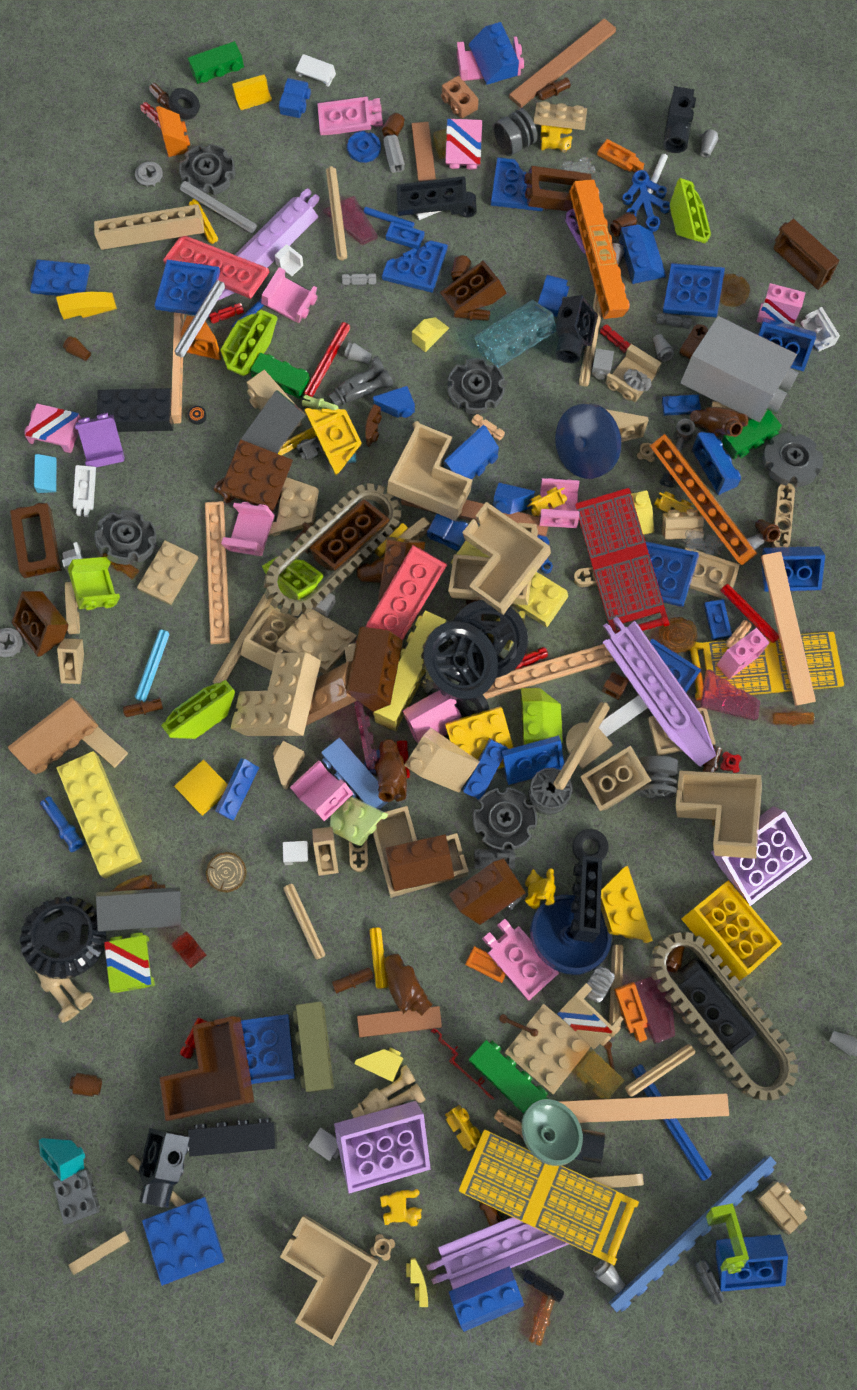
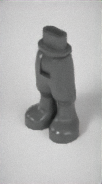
[328,356,393,406]

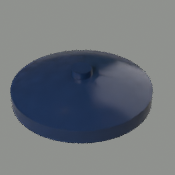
[555,403,621,479]
[530,895,612,975]

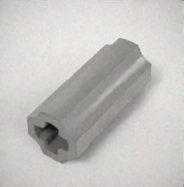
[383,135,405,173]

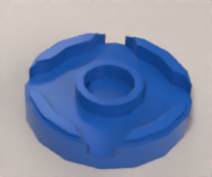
[347,131,381,163]

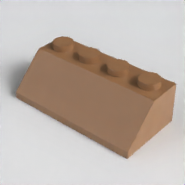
[306,661,357,726]
[8,698,98,774]

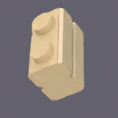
[662,509,704,540]
[755,1181,807,1235]

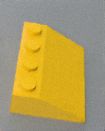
[681,880,782,981]

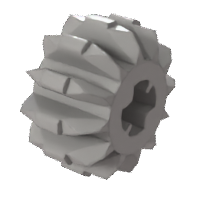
[587,966,615,1003]

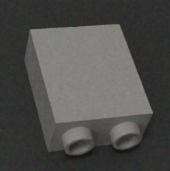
[681,316,799,422]

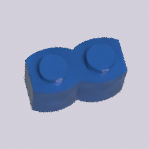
[279,78,311,118]
[537,275,570,317]
[427,514,468,551]

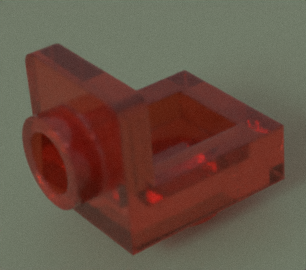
[171,931,207,968]

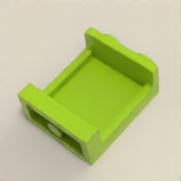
[68,557,120,610]

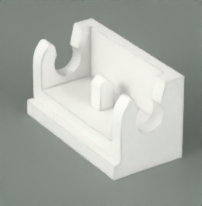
[295,54,336,87]
[801,307,840,352]

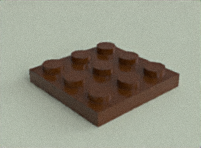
[220,439,293,512]

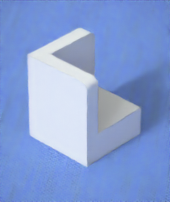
[275,244,303,276]
[62,542,84,573]
[283,841,309,865]

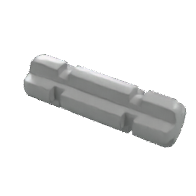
[342,273,376,285]

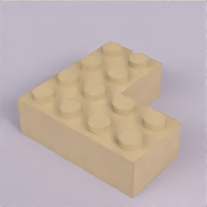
[387,423,473,521]
[462,502,551,614]
[448,523,538,606]
[231,652,321,736]
[676,771,762,859]
[373,806,469,898]
[280,1215,379,1346]

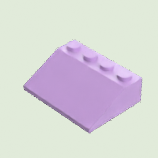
[711,807,812,905]
[334,1101,431,1193]

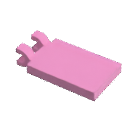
[318,97,383,135]
[482,919,559,1001]

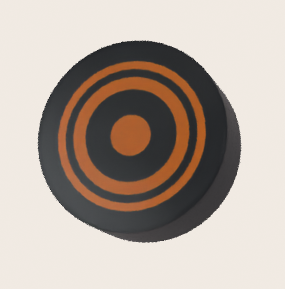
[188,406,207,425]

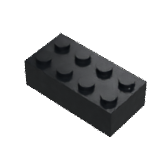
[96,388,174,432]

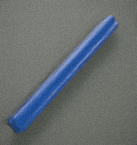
[632,1064,712,1181]

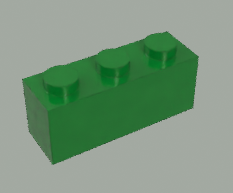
[188,41,244,84]
[250,352,310,399]
[721,409,782,460]

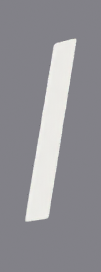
[599,695,648,737]

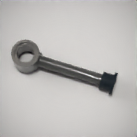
[659,418,695,488]

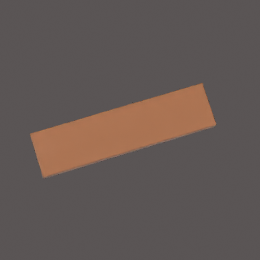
[412,122,436,182]
[357,1006,442,1038]

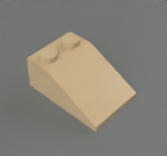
[247,370,301,427]
[606,409,648,442]
[241,605,298,671]
[405,728,479,792]
[580,746,651,811]

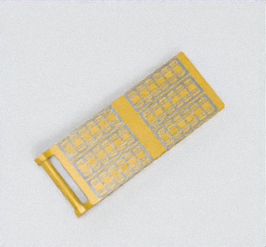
[688,632,844,700]
[459,1130,639,1265]

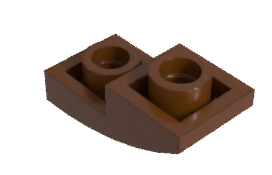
[365,404,382,447]

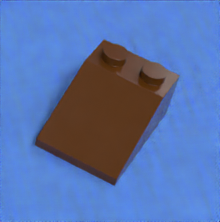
[440,261,507,314]

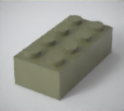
[293,1001,334,1093]

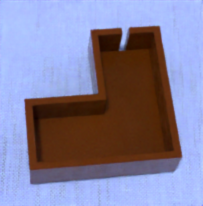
[160,1016,254,1121]

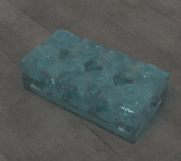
[474,300,556,368]

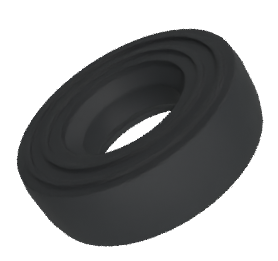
[169,88,200,120]
[455,695,489,718]
[572,829,609,861]

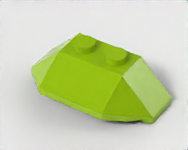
[669,178,711,243]
[220,310,277,376]
[262,557,323,600]
[161,680,235,739]
[521,688,563,745]

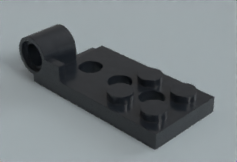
[397,176,477,218]
[676,957,758,1054]

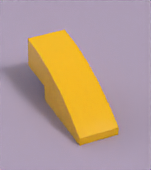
[56,292,117,320]

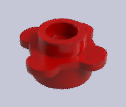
[720,752,742,773]

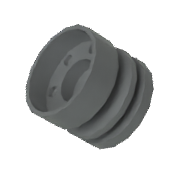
[493,108,537,156]
[635,756,678,799]
[528,768,572,815]

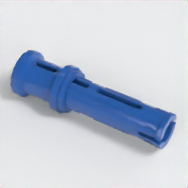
[40,797,86,852]

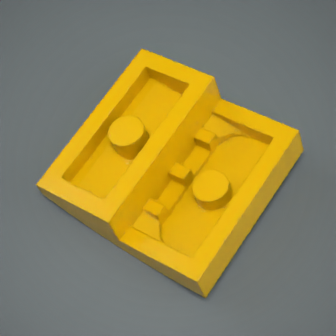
[174,759,228,816]

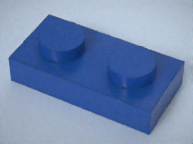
[386,222,425,249]
[662,394,701,416]
[704,599,732,640]

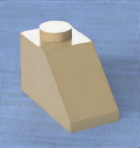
[57,639,84,684]
[273,741,305,790]
[312,827,339,876]

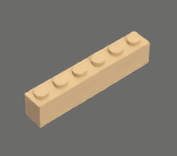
[94,204,204,250]

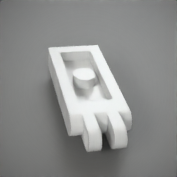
[73,465,96,517]

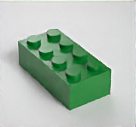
[468,1040,548,1114]

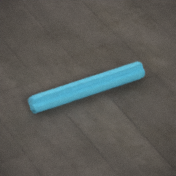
[135,629,169,701]

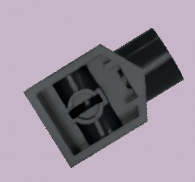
[663,86,696,153]
[555,295,598,364]
[138,1128,190,1207]
[544,1129,605,1164]

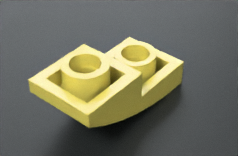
[406,1258,428,1307]

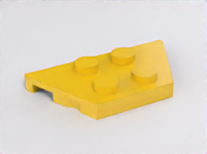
[304,408,362,476]
[601,866,653,943]

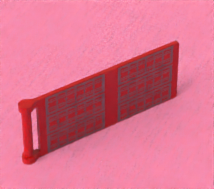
[575,488,670,634]

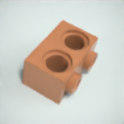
[441,76,478,119]

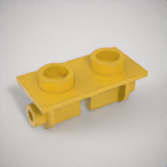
[527,487,567,516]
[654,491,694,513]
[445,1105,481,1151]

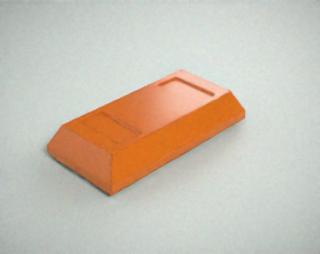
[465,946,506,983]

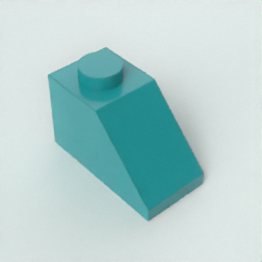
[38,1138,85,1181]

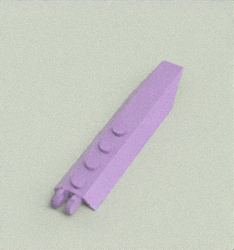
[217,188,319,301]
[603,617,716,767]
[426,1217,569,1289]

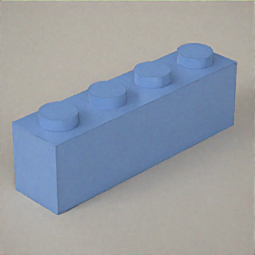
[321,737,388,809]

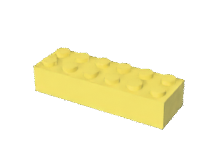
[451,541,568,628]
[373,610,446,731]
[56,751,142,878]

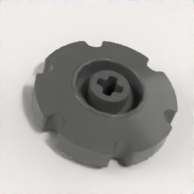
[179,144,236,195]
[448,358,505,414]
[762,433,823,487]
[95,510,156,565]
[473,787,537,852]

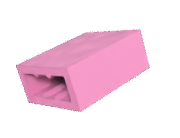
[402,690,462,743]

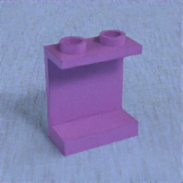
[75,413,125,467]

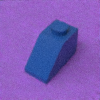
[373,386,415,418]
[493,483,535,514]

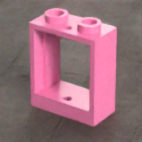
[717,628,769,679]

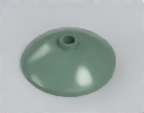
[522,1099,583,1166]

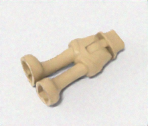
[35,952,93,1023]
[351,1065,426,1118]

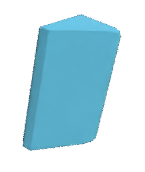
[34,454,57,493]

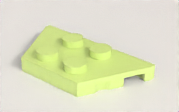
[330,796,388,846]

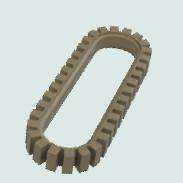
[263,483,401,616]
[649,932,798,1101]

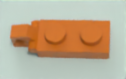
[597,139,644,173]
[614,982,648,1042]

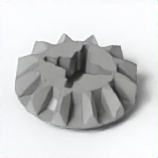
[135,162,163,188]
[624,369,652,391]
[0,628,23,658]

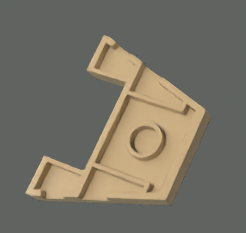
[268,478,319,536]

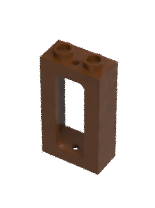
[524,166,592,212]
[773,218,840,290]
[10,503,62,578]

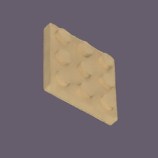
[277,609,357,674]
[504,1004,591,1094]

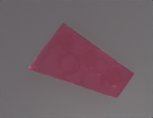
[323,196,378,246]
[700,669,761,721]
[354,700,378,770]
[635,970,675,1044]

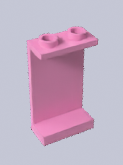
[457,37,524,81]

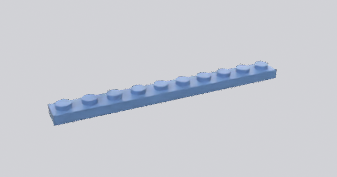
[608,1156,776,1312]

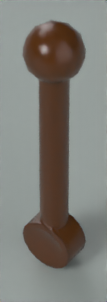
[499,1014,538,1037]
[604,1041,619,1085]

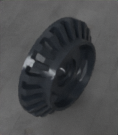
[449,600,529,678]
[421,621,498,701]
[20,896,107,979]

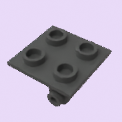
[53,1169,101,1225]

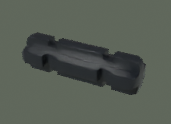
[523,1270,564,1302]

